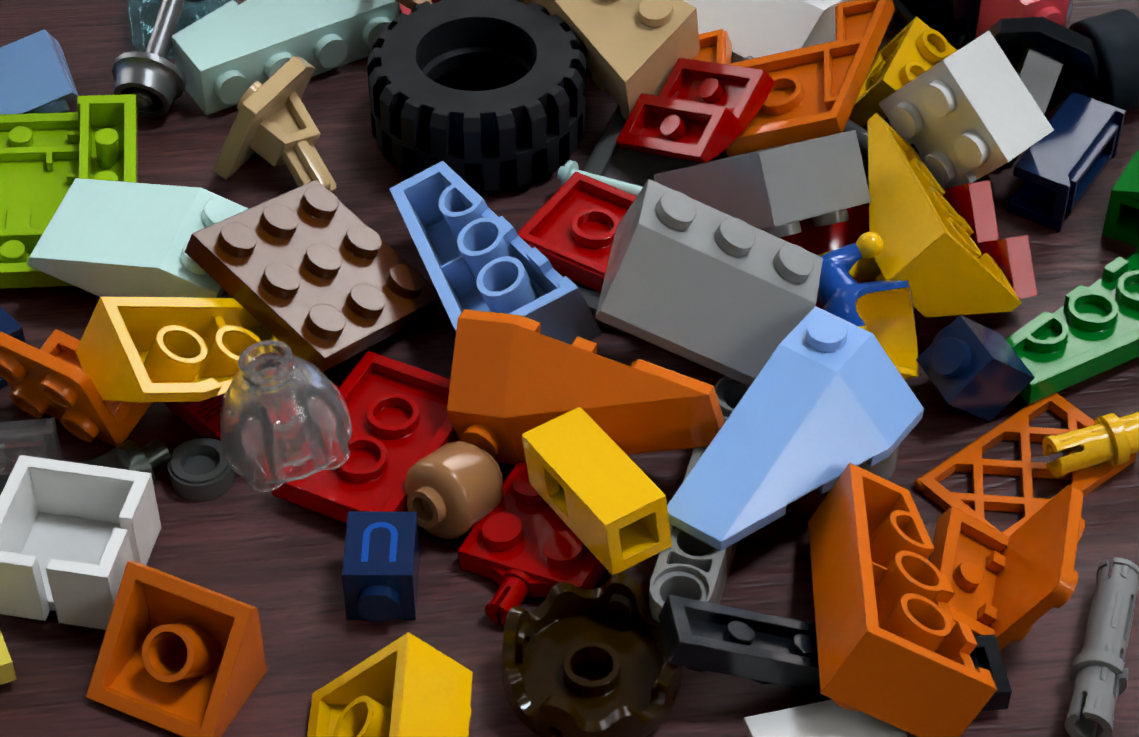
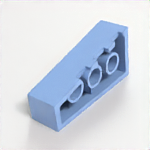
[389,161,602,345]

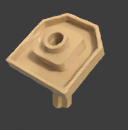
[213,56,336,193]

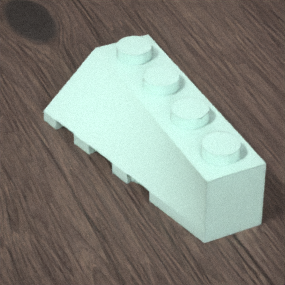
[171,0,400,115]

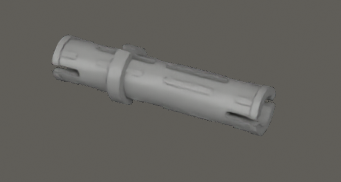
[1064,557,1139,737]

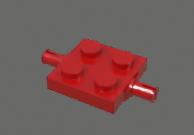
[458,461,606,626]

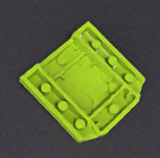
[0,94,138,289]

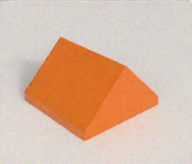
[86,561,267,737]

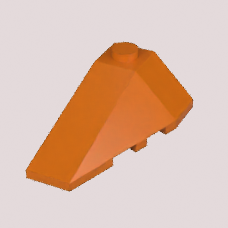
[447,309,725,465]

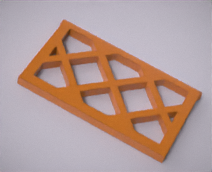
[914,392,1137,536]

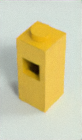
[521,407,672,576]

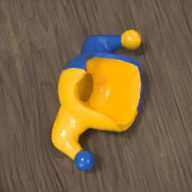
[817,232,919,380]

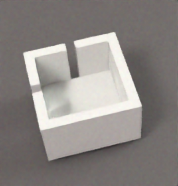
[878,30,1054,189]
[0,455,161,630]

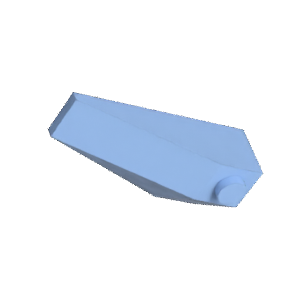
[0,29,78,114]
[667,306,924,551]

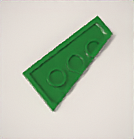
[1005,242,1139,404]

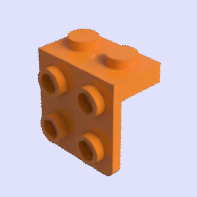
[0,329,153,447]
[929,485,1085,651]

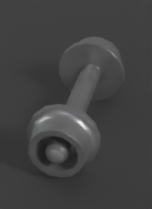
[111,0,206,117]

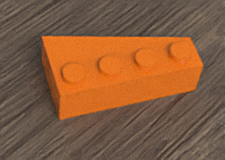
[808,463,998,737]

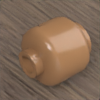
[404,441,503,540]

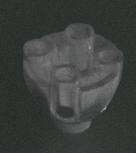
[220,340,353,492]

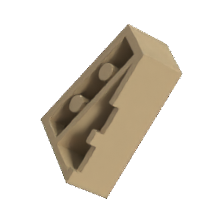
[533,0,700,120]

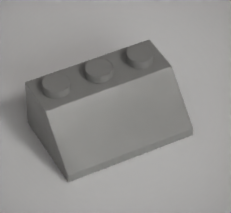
[595,179,823,386]

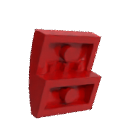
[616,58,776,163]

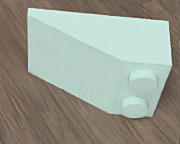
[27,178,249,298]

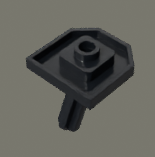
[980,17,1099,164]

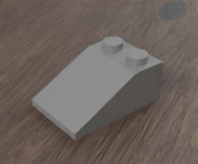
[654,130,871,238]

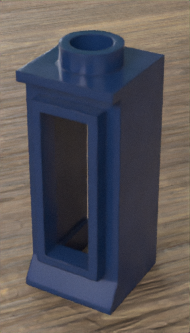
[1007,91,1126,232]

